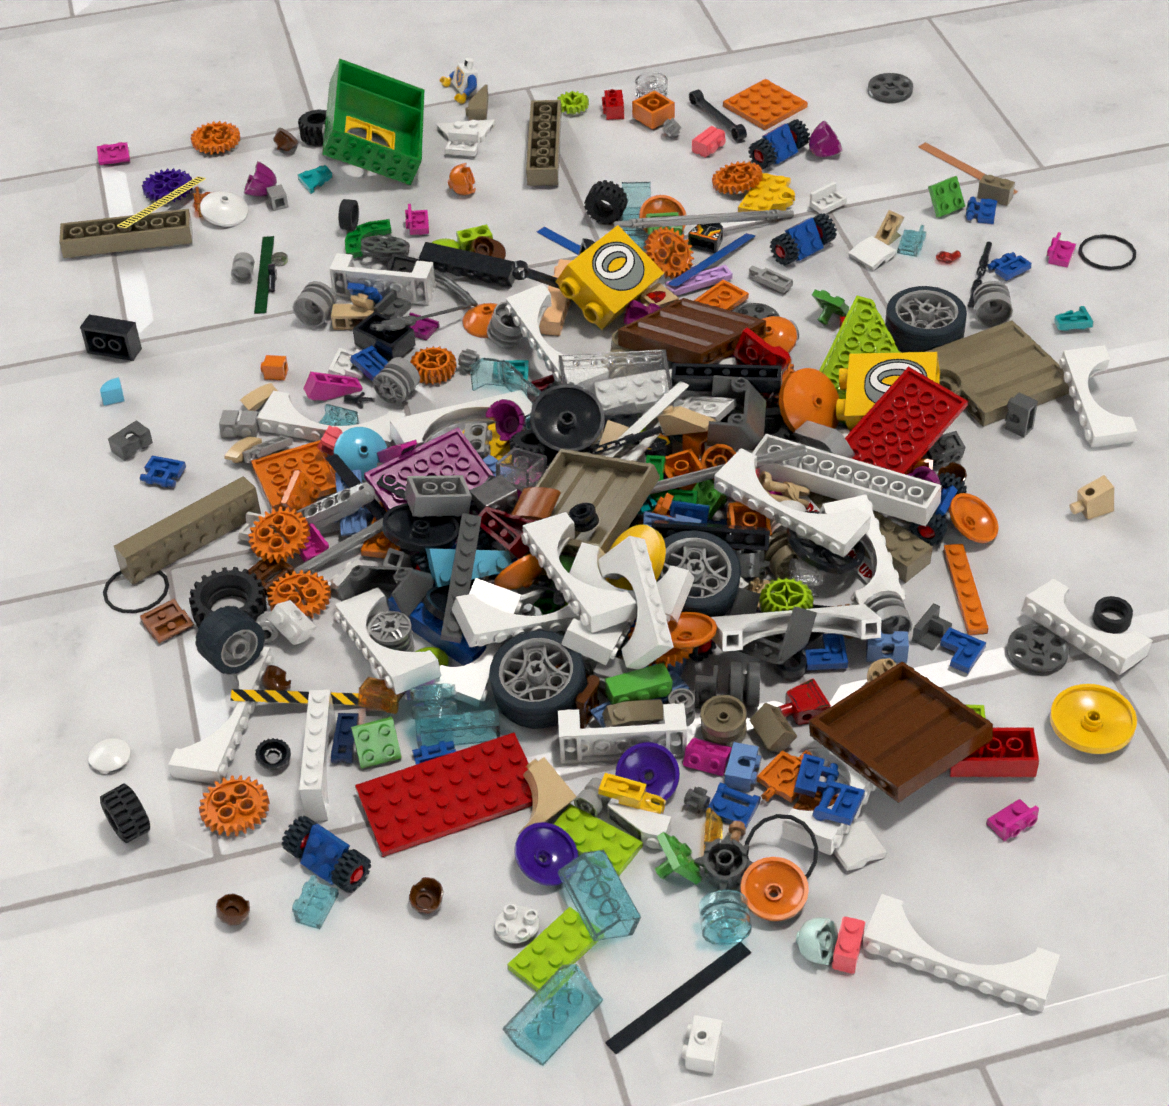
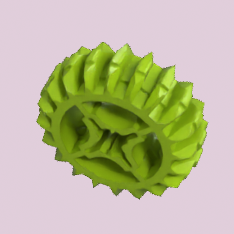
[759,577,814,613]

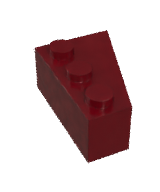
[478,506,535,559]

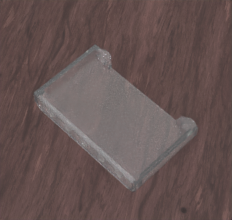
[558,350,674,415]

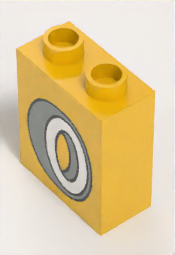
[555,225,664,330]
[836,352,940,431]

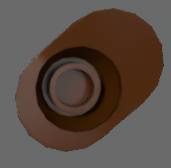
[273,128,298,152]

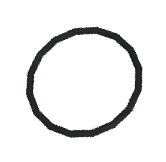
[1079,234,1136,270]
[103,570,169,613]
[745,814,818,879]

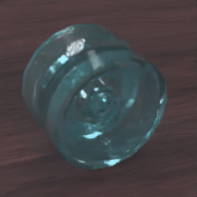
[409,683,458,720]
[698,890,752,945]

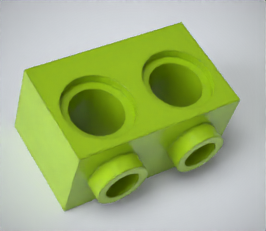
[456,224,493,251]

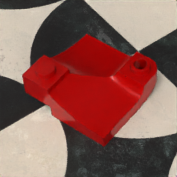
[733,327,791,398]

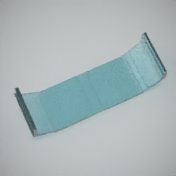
[622,182,651,252]
[470,358,541,430]

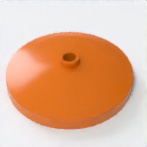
[779,368,839,433]

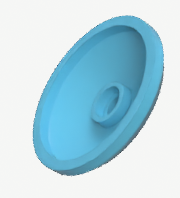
[334,427,387,480]

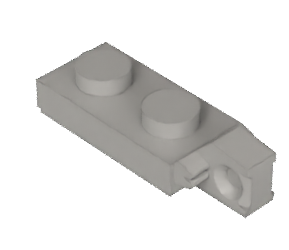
[748,265,793,294]
[242,435,293,463]

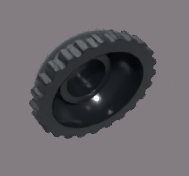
[255,738,291,770]

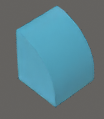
[100,377,125,406]

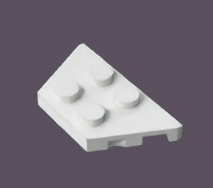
[437,119,495,142]

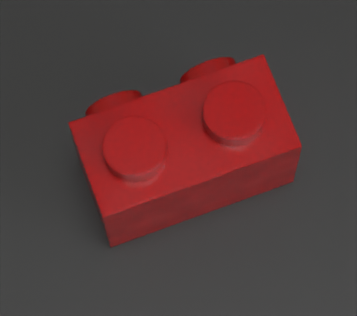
[602,89,624,120]

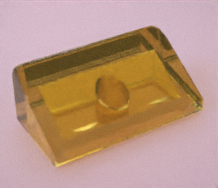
[704,807,723,850]

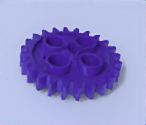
[142,168,193,203]

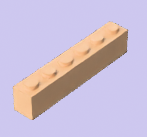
[539,259,572,336]

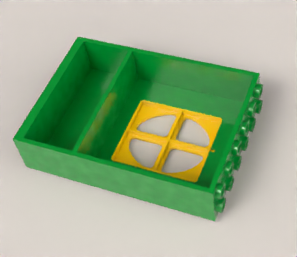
[322,58,425,185]

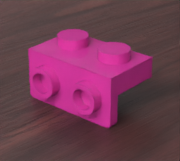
[405,204,429,235]
[299,523,329,562]

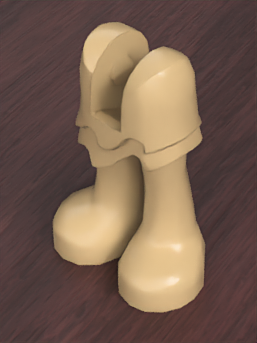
[758,471,810,508]

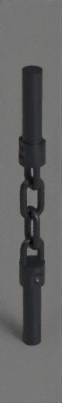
[968,242,992,308]
[548,426,662,466]

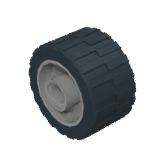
[195,606,265,675]

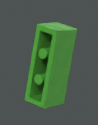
[605,663,672,705]

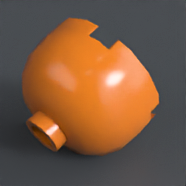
[448,163,476,195]
[701,444,736,480]

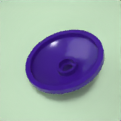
[615,742,680,801]
[514,822,578,886]

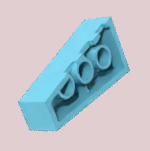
[426,549,512,587]

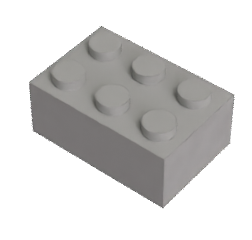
[405,475,472,517]

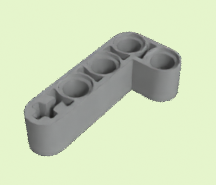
[793,420,855,458]

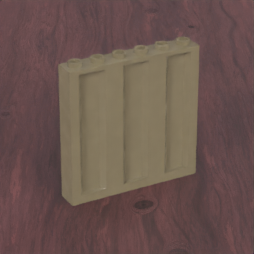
[926,320,1069,427]
[527,449,660,557]

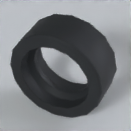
[338,199,359,230]
[1093,596,1133,634]

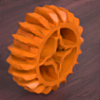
[410,346,457,385]

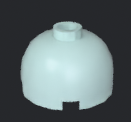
[796,917,838,965]

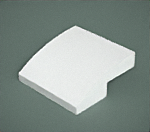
[849,236,897,271]
[328,348,364,379]
[833,821,887,871]

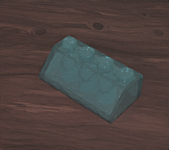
[415,707,501,748]
[558,850,641,941]
[502,964,603,1065]

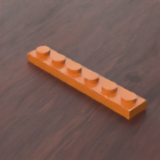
[943,544,989,635]

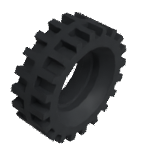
[189,567,267,628]

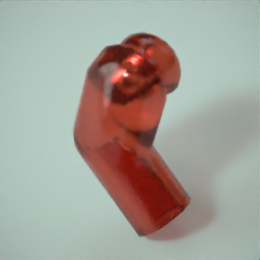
[936,250,961,264]

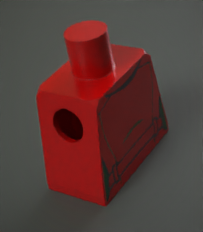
[778,678,831,725]

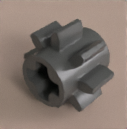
[684,786,710,814]

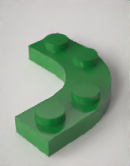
[345,219,392,258]
[646,455,698,509]

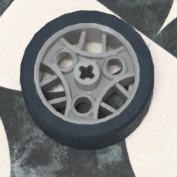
[885,286,967,353]
[656,530,741,617]
[489,630,587,729]

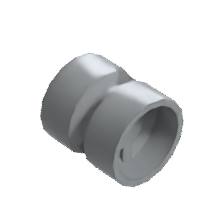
[231,252,255,283]
[668,688,695,726]
[574,777,611,817]

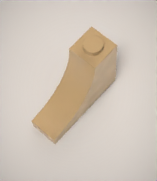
[518,757,577,834]

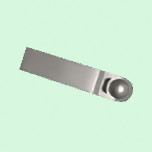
[297,483,375,529]

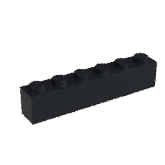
[418,242,519,287]
[671,363,783,393]
[651,519,770,551]

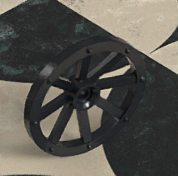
[787,511,865,574]

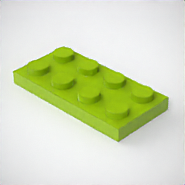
[554,804,643,877]
[507,907,603,995]

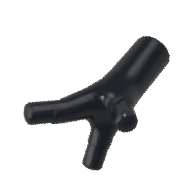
[344,392,373,408]

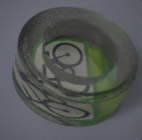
[271,252,288,266]

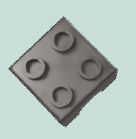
[470,475,518,516]

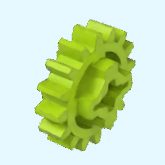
[557,91,589,115]

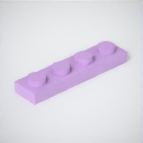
[665,265,733,296]

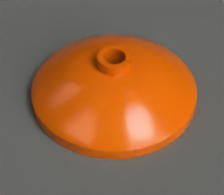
[639,195,686,234]
[463,303,498,338]
[762,316,797,353]
[949,493,999,543]
[494,554,544,590]
[667,612,717,649]
[741,857,809,921]

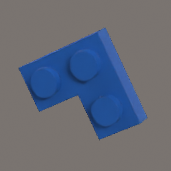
[940,627,986,674]
[805,633,848,670]

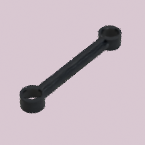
[689,89,747,141]
[511,260,559,289]

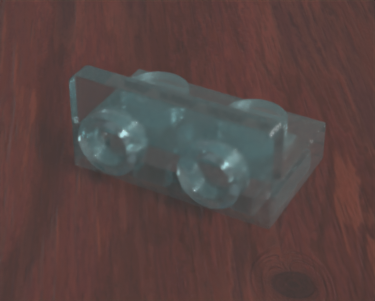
[897,225,927,257]
[319,404,359,426]
[292,875,339,929]

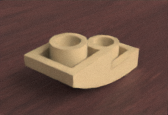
[351,293,375,311]
[240,383,278,411]
[224,436,262,463]

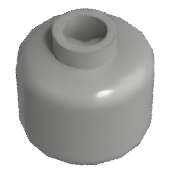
[256,613,280,642]

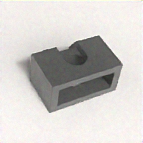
[1005,392,1038,438]
[108,420,153,461]

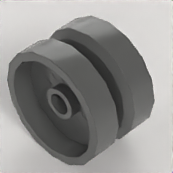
[728,661,760,707]

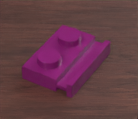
[408,312,440,341]

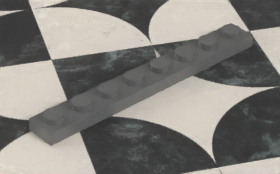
[440,513,481,643]

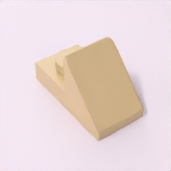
[875,210,905,246]

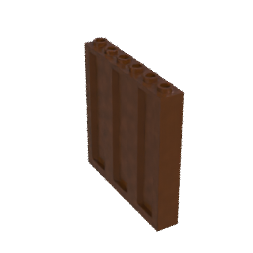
[618,298,766,364]
[809,661,993,803]

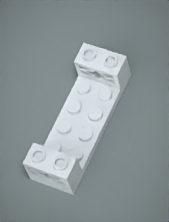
[329,253,436,305]
[558,703,687,764]

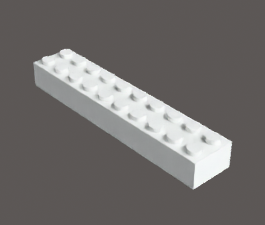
[752,434,941,526]

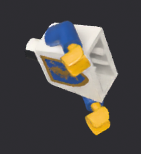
[439,58,479,104]

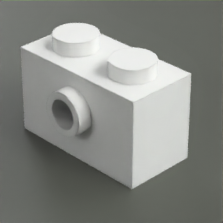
[267,600,317,645]
[682,1015,723,1074]

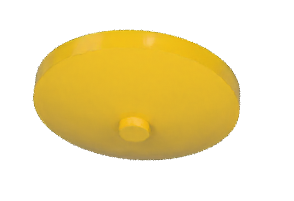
[606,525,666,590]
[1050,684,1137,754]

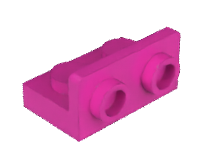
[97,142,130,165]
[1046,232,1076,268]
[683,737,732,776]
[986,799,1039,841]

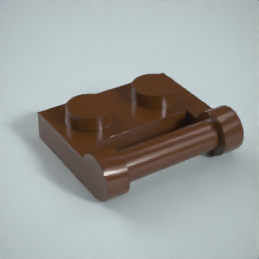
[248,559,294,595]
[575,675,600,729]

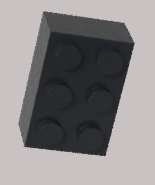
[353,311,416,361]
[80,314,142,361]

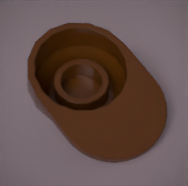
[470,236,506,259]

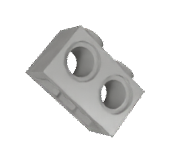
[464,423,492,460]

